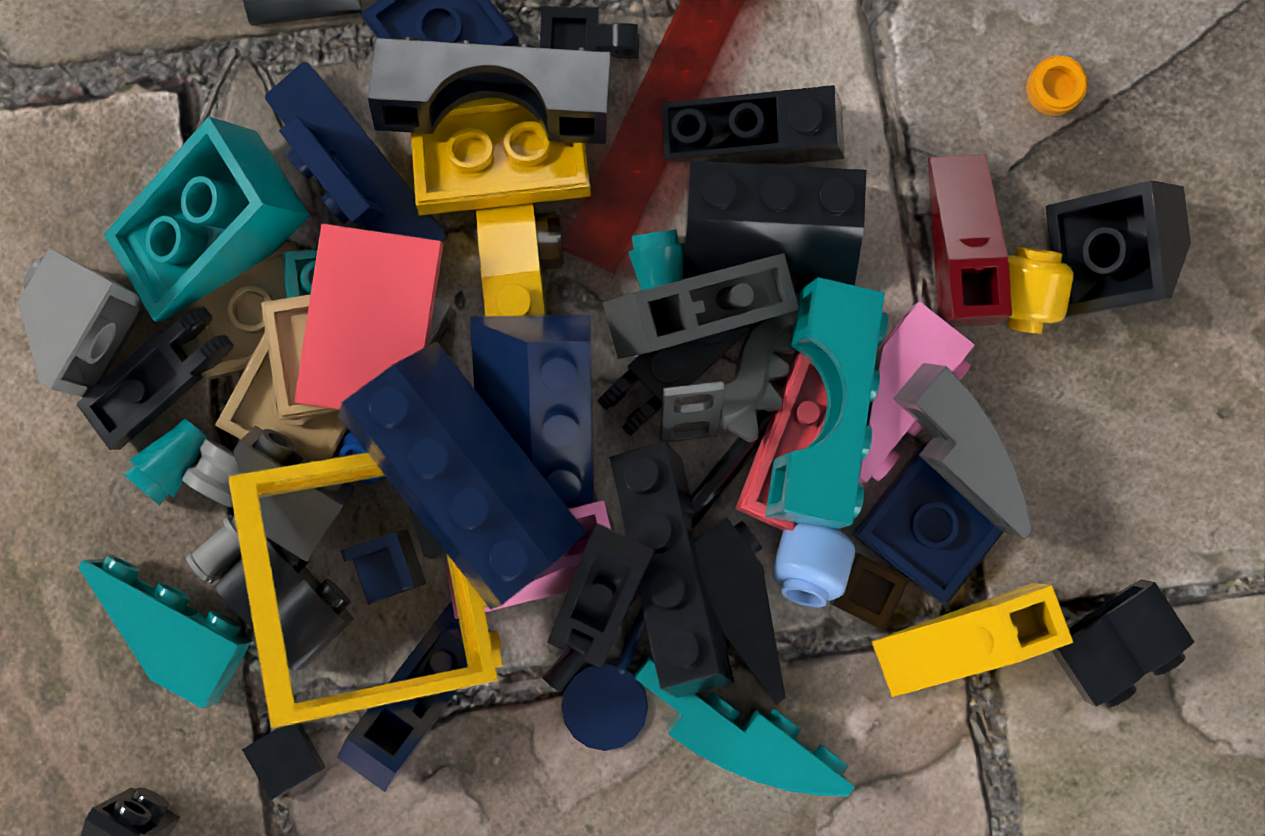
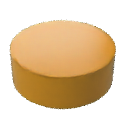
[1026,55,1088,116]

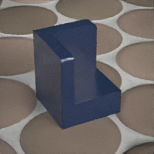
[340,530,427,605]

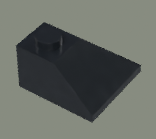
[1045,180,1191,318]

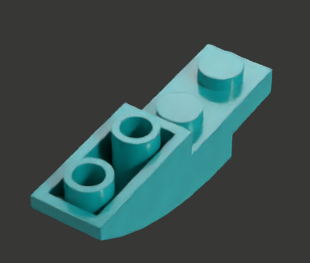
[635,655,855,797]

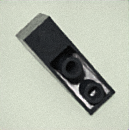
[662,85,845,164]

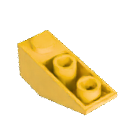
[871,583,1073,697]

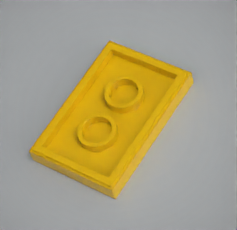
[411,98,591,216]

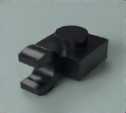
[540,6,640,59]

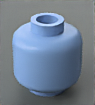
[773,523,855,607]

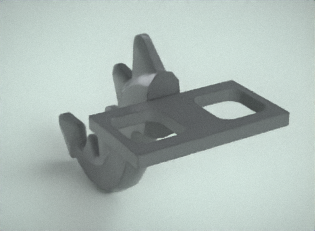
[660,311,796,442]

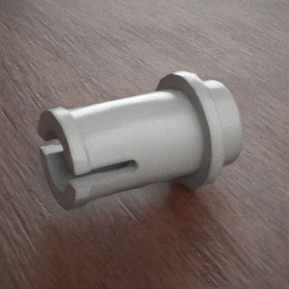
[186,514,241,584]

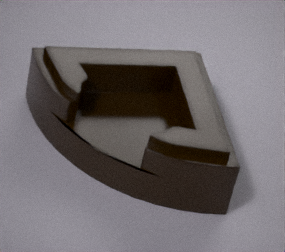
[535,211,565,270]

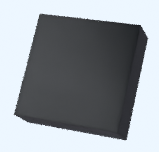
[242,722,326,800]

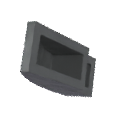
[893,363,1032,539]

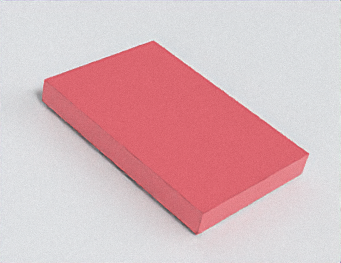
[294,224,443,409]

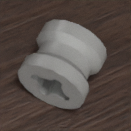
[182,439,240,508]

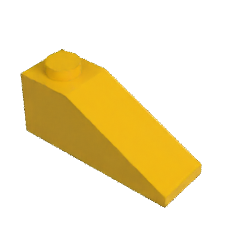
[476,203,547,316]

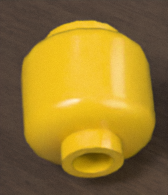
[1007,247,1073,334]

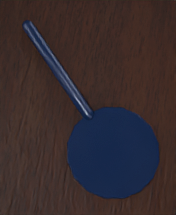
[561,606,648,751]

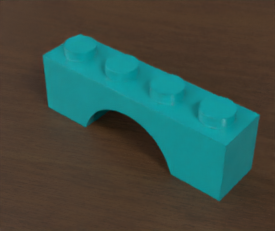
[765,277,888,529]

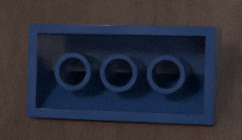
[338,341,587,609]

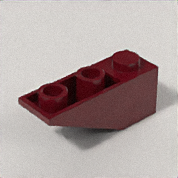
[928,154,1012,327]

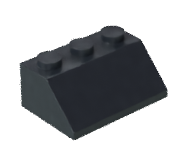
[683,161,867,294]

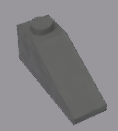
[602,253,799,359]

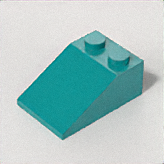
[104,116,310,322]

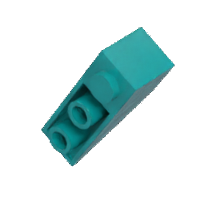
[78,555,252,709]

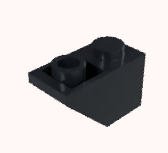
[81,788,181,836]

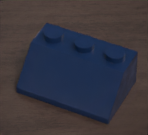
[470,315,594,508]

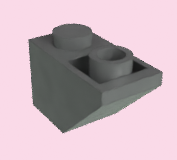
[233,426,356,562]

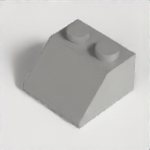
[18,248,145,397]

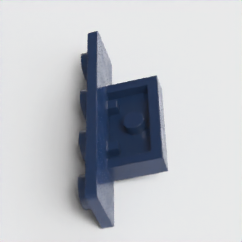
[265,62,447,243]

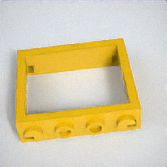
[228,453,503,728]

